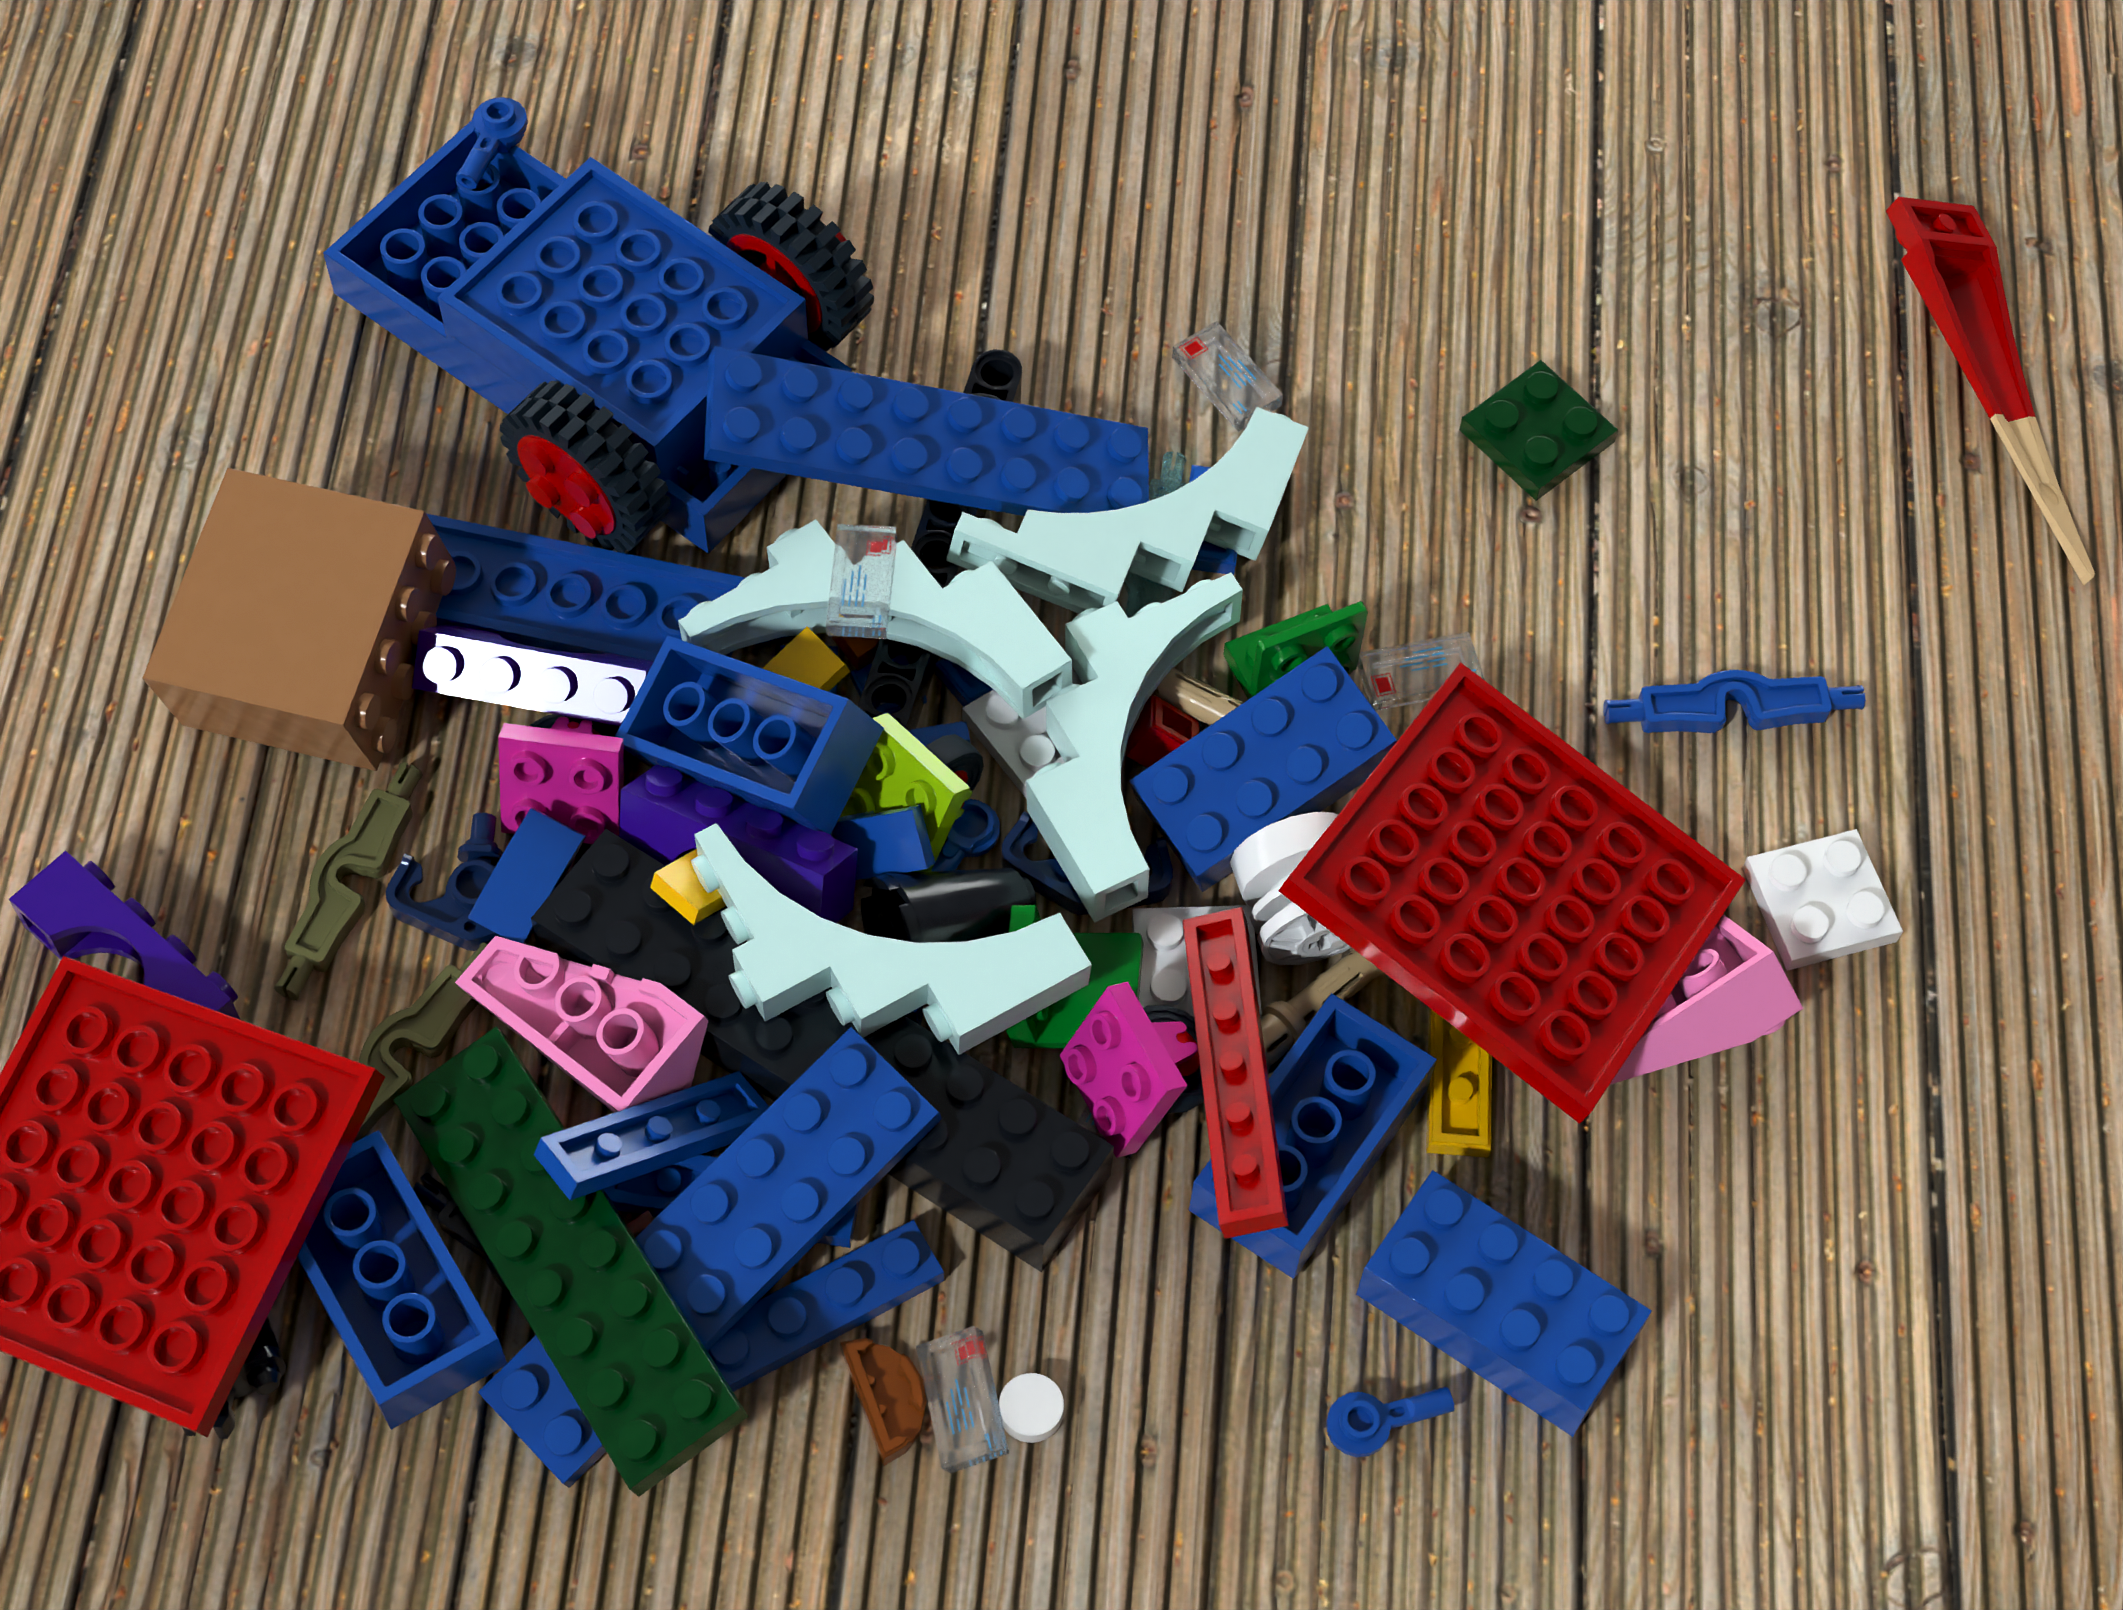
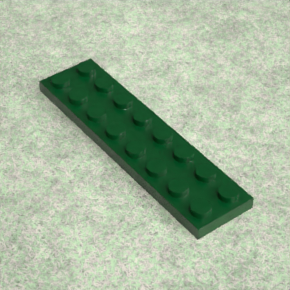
[393,1026,749,1497]

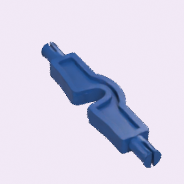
[1603,670,1866,733]

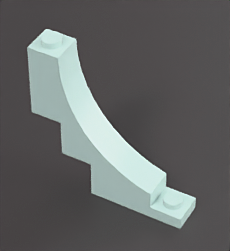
[946,407,1309,614]

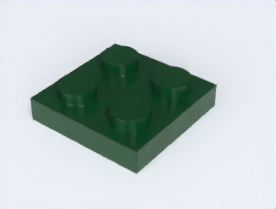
[1459,360,1618,501]

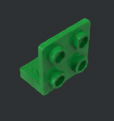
[1223,601,1368,699]
[1006,905,1144,1048]

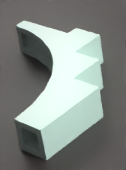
[678,519,1072,719]
[1026,573,1243,923]
[691,823,1092,1055]

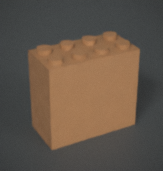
[143,468,456,771]

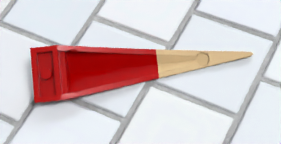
[1886,197,2095,585]

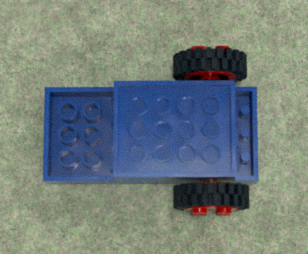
[323,120,874,554]

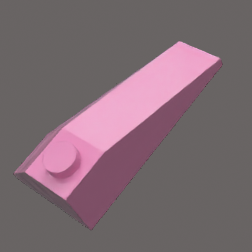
[1610,914,1803,1084]
[455,936,708,1113]

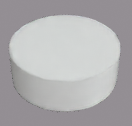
[999,1373,1064,1443]

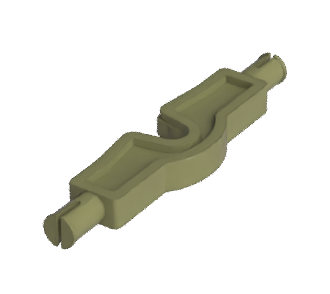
[274,762,423,1000]
[353,943,488,1143]

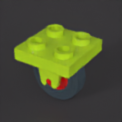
[840,713,984,872]

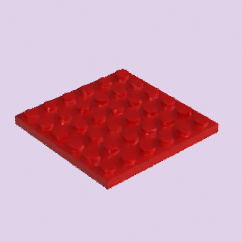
[1278,662,1746,1124]
[0,956,385,1438]

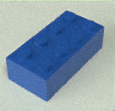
[615,635,884,835]
[1129,646,1397,892]
[1189,993,1437,1279]
[296,1130,507,1430]
[1356,1170,1652,1437]

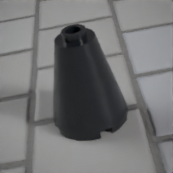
[861,868,1037,943]

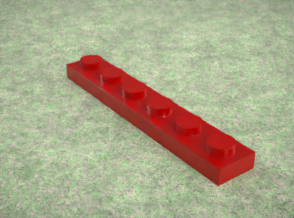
[1183,907,1289,1239]

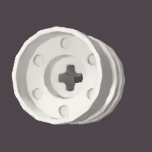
[1230,812,1352,965]

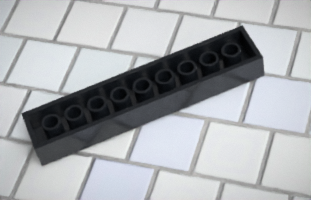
[531,829,1114,1272]

